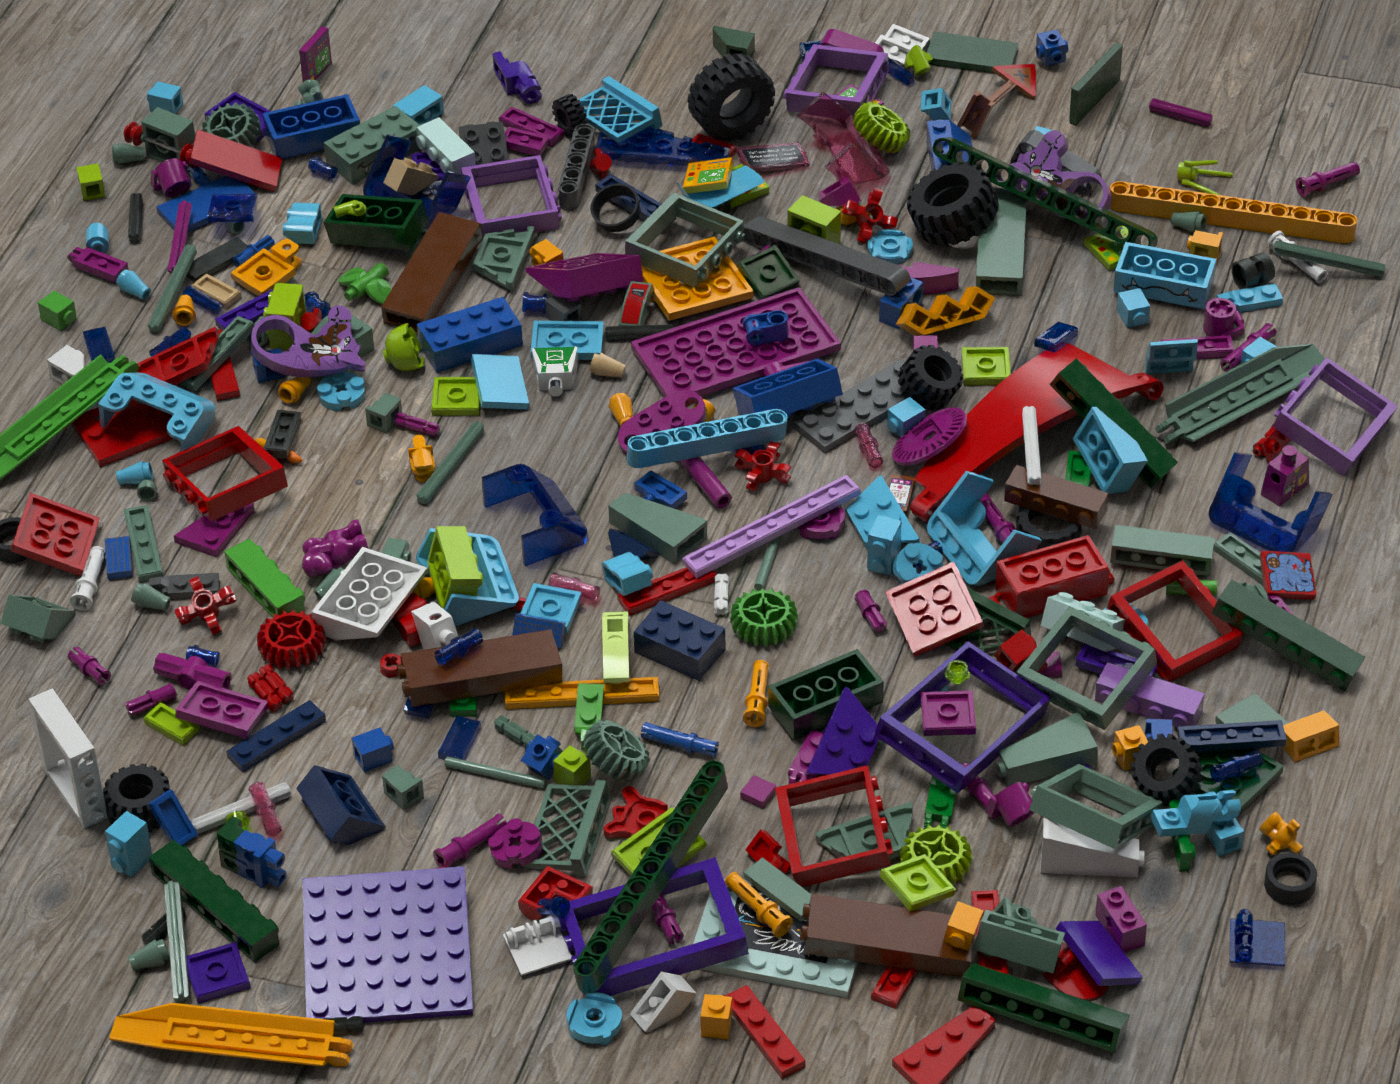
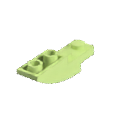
[602,611,629,684]

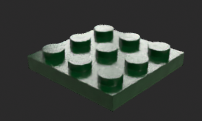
[1172,748,1284,815]

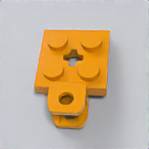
[231,239,302,296]

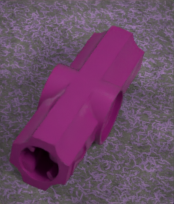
[153,653,232,690]

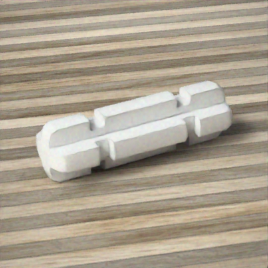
[714,573,729,615]

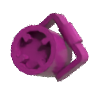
[151,158,192,197]
[1203,298,1245,339]
[986,782,1035,827]

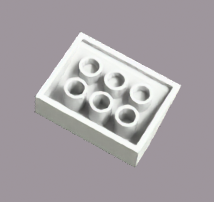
[312,547,428,640]

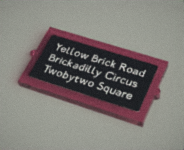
[736,142,810,172]

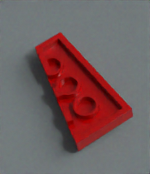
[892,1006,995,1084]

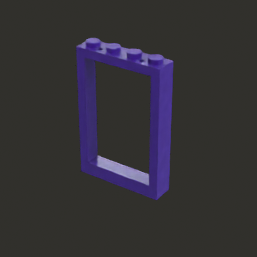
[874,642,1051,793]
[557,857,749,996]

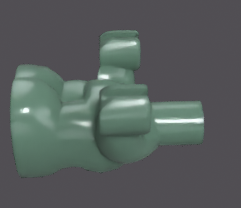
[294,79,323,106]

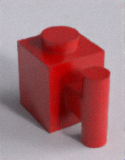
[994,629,1048,673]

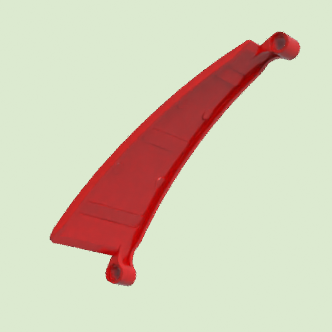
[910,342,1164,523]

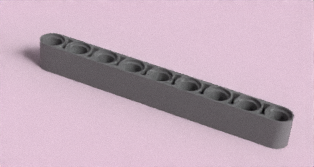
[743,216,911,296]

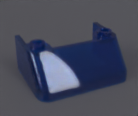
[363,134,471,229]
[1208,452,1333,552]
[481,464,588,566]

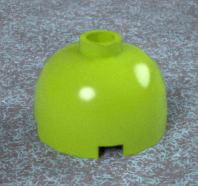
[382,323,425,372]

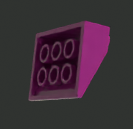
[525,253,643,301]

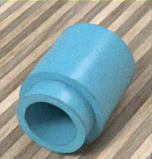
[86,223,109,253]

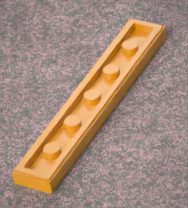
[505,677,659,709]

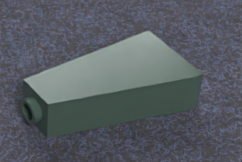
[608,493,707,564]
[996,712,1098,787]

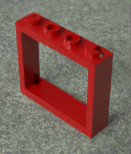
[162,426,288,522]
[1106,560,1244,682]
[775,765,894,887]

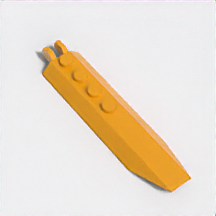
[109,1003,354,1067]

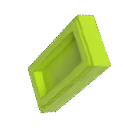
[144,702,200,746]

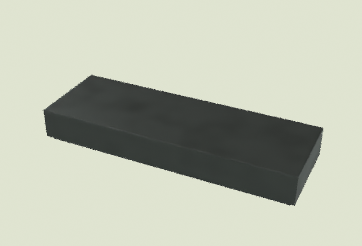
[186,237,248,283]
[264,410,301,458]

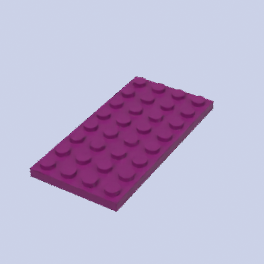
[631,287,841,397]

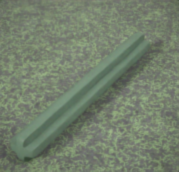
[1273,241,1386,277]
[147,244,197,333]
[416,421,484,504]
[164,881,190,1002]

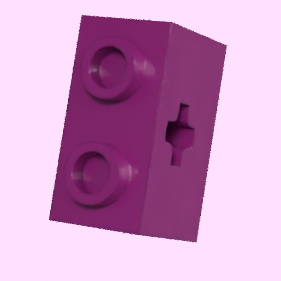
[1095,886,1147,953]

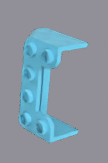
[99,373,216,451]

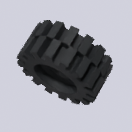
[552,94,588,137]

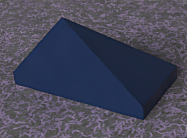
[608,528,659,561]

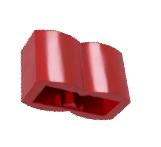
[391,593,433,647]

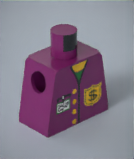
[1261,445,1309,507]

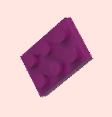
[175,681,268,739]

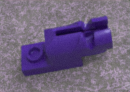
[492,51,542,104]

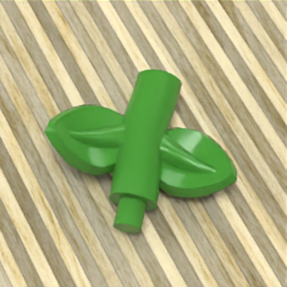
[338,263,391,304]

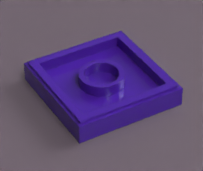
[186,942,251,1004]

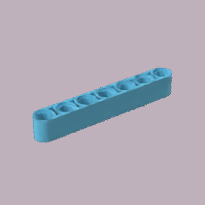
[626,409,788,468]

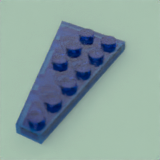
[595,114,730,166]

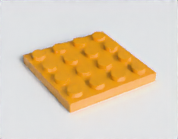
[642,236,753,321]

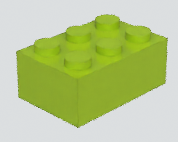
[427,526,483,609]

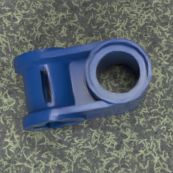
[742,310,789,345]

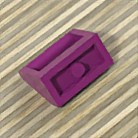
[818,175,861,206]

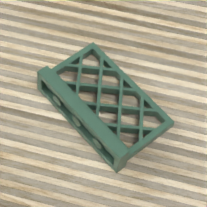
[523,780,611,878]

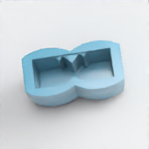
[283,202,322,244]
[601,552,653,596]

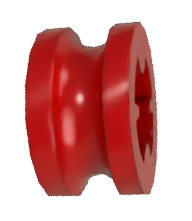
[380,653,401,678]

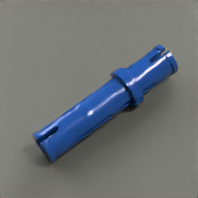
[641,722,719,758]

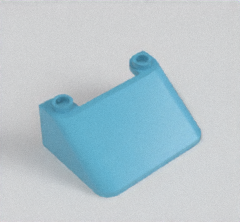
[416,528,519,626]

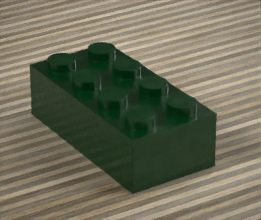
[323,194,429,250]
[768,649,884,740]

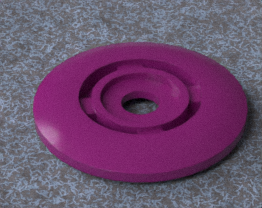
[892,408,967,466]

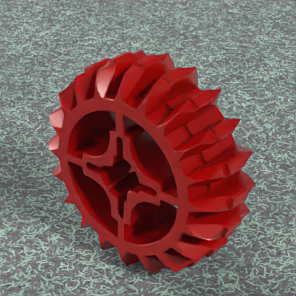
[257,609,326,671]

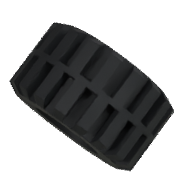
[898,345,964,410]
[1130,734,1203,806]
[103,764,170,832]

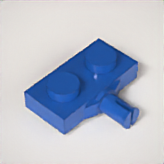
[634,470,687,509]

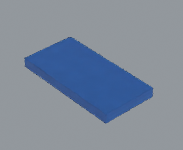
[156,176,257,232]

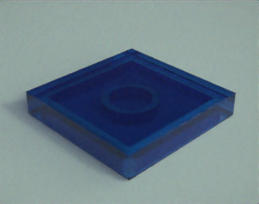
[208,194,258,222]

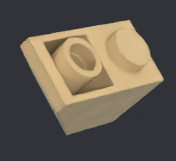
[383,158,439,196]

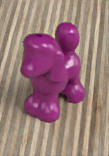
[302,519,368,578]

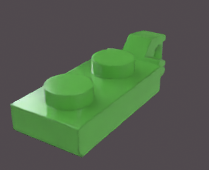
[574,683,604,749]

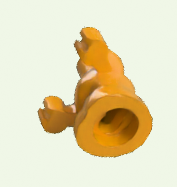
[1259,811,1304,855]

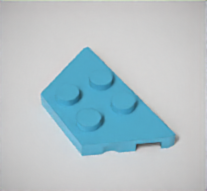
[846,475,920,548]

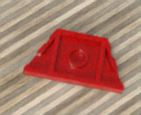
[137,327,219,386]

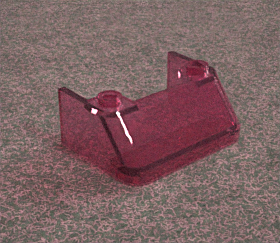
[797,92,890,185]

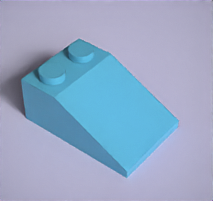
[1073,407,1148,494]

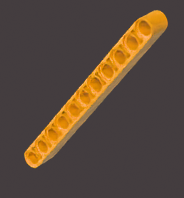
[1110,181,1357,244]

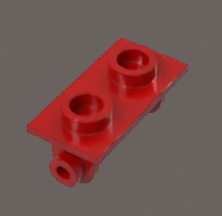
[1252,423,1291,463]

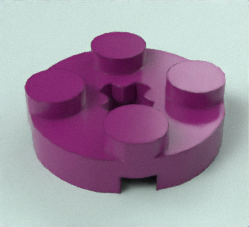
[797,506,845,539]
[488,818,543,868]

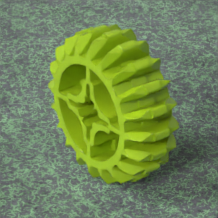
[853,102,911,153]
[900,824,972,886]

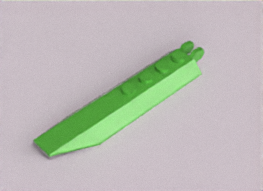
[0,355,139,480]

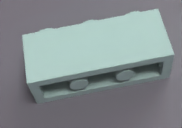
[416,118,475,179]
[1041,592,1125,652]

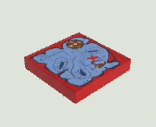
[1260,551,1317,600]

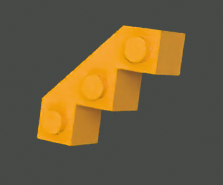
[896,286,995,336]

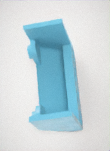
[927,471,1042,586]

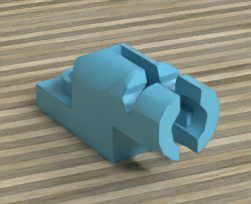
[1150,790,1241,837]

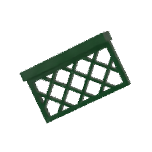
[945,588,1031,663]

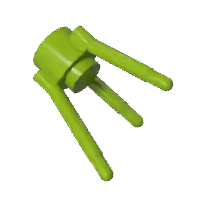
[1177,160,1233,195]

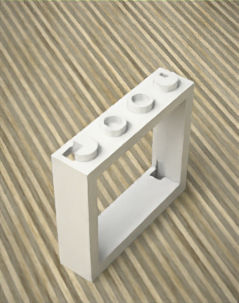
[28,688,108,829]

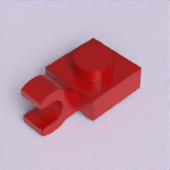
[745,829,791,874]

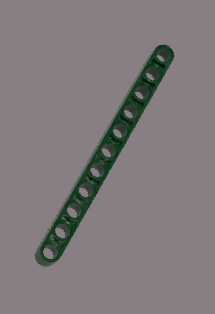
[932,137,1158,247]
[573,760,728,993]

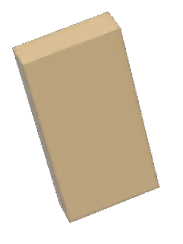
[191,274,241,310]

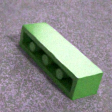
[224,538,306,618]

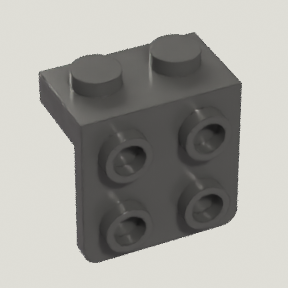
[458,122,508,165]

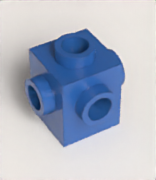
[1035,30,1068,66]
[520,734,563,780]

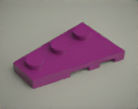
[174,503,255,557]

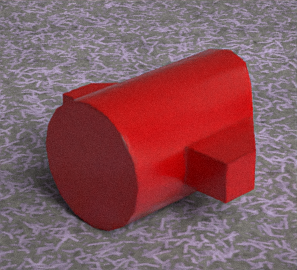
[590,148,612,180]
[300,308,322,333]

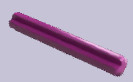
[168,200,192,273]

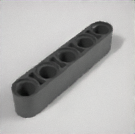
[558,124,595,210]

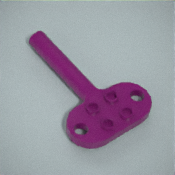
[618,390,732,509]

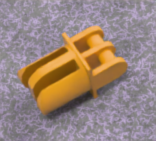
[408,435,435,483]

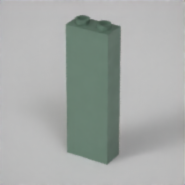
[976,187,1027,296]

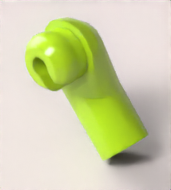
[334,200,366,218]

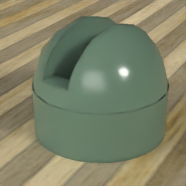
[225,215,245,234]
[137,479,157,501]

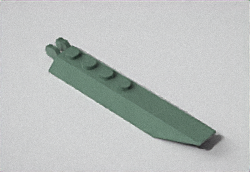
[1155,344,1325,445]

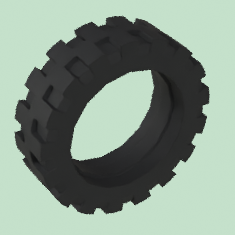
[1016,506,1082,550]

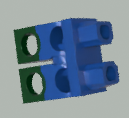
[217,816,287,888]

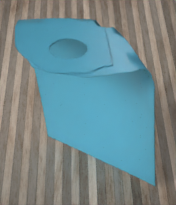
[676,165,764,209]

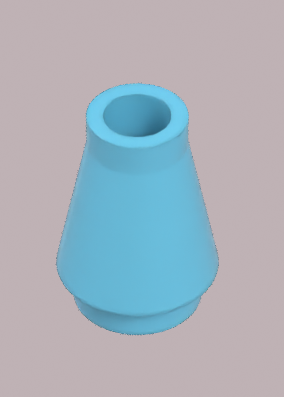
[116,270,151,300]
[116,461,154,485]

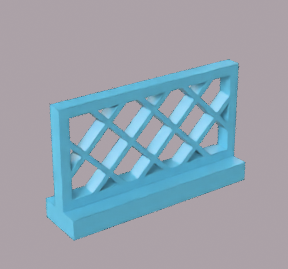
[578,76,663,143]

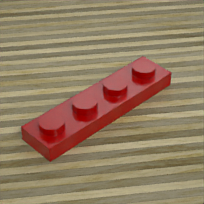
[724,985,805,1079]

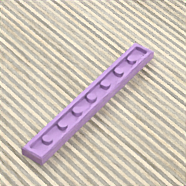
[682,475,861,578]

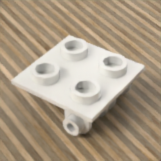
[503,915,572,976]

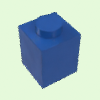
[352,727,394,772]

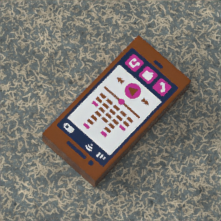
[888,474,915,516]

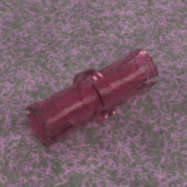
[854,423,884,468]
[548,572,600,602]
[248,782,282,836]

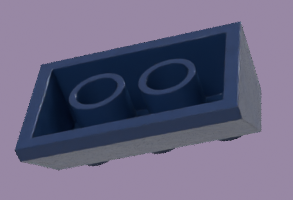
[296,765,386,845]

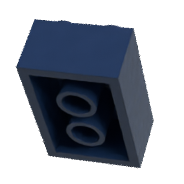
[633,600,726,681]

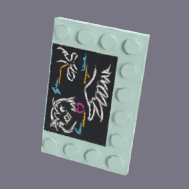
[693,880,858,998]

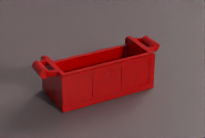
[988,535,1115,618]

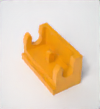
[1282,710,1340,762]

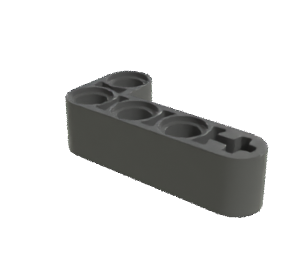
[1010,130,1102,195]

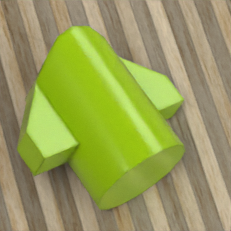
[904,45,933,76]

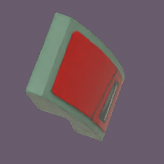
[618,281,654,326]

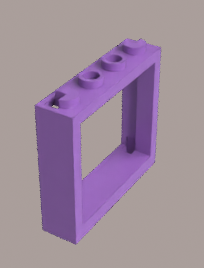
[783,44,889,119]
[461,155,562,241]
[1272,357,1398,476]

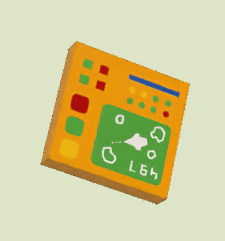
[682,157,733,194]

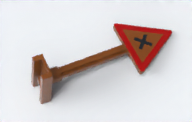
[957,64,1036,138]

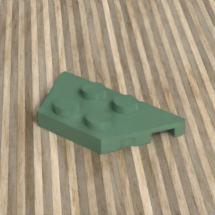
[473,226,535,290]
[815,802,913,859]

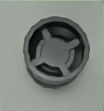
[1231,252,1275,289]

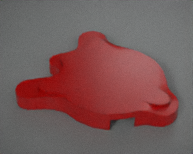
[603,786,668,839]

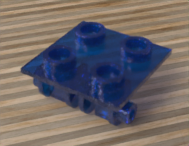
[1229,909,1285,966]

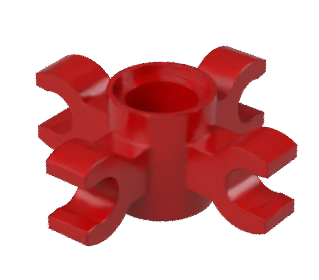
[841,188,898,244]
[735,441,791,492]
[174,576,237,635]

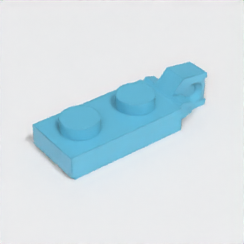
[1217,283,1283,313]

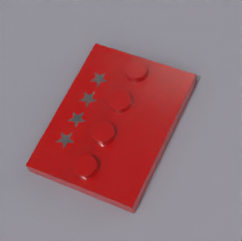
[71,399,174,467]

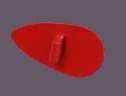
[1041,943,1109,1001]

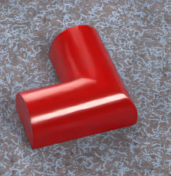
[518,866,593,921]

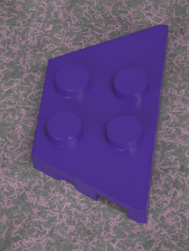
[805,687,879,777]

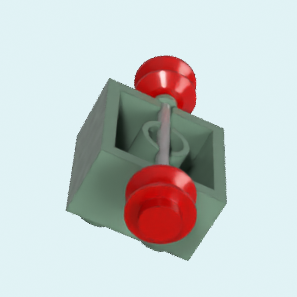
[123,107,196,168]

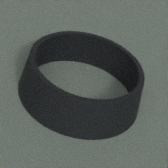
[590,183,640,232]

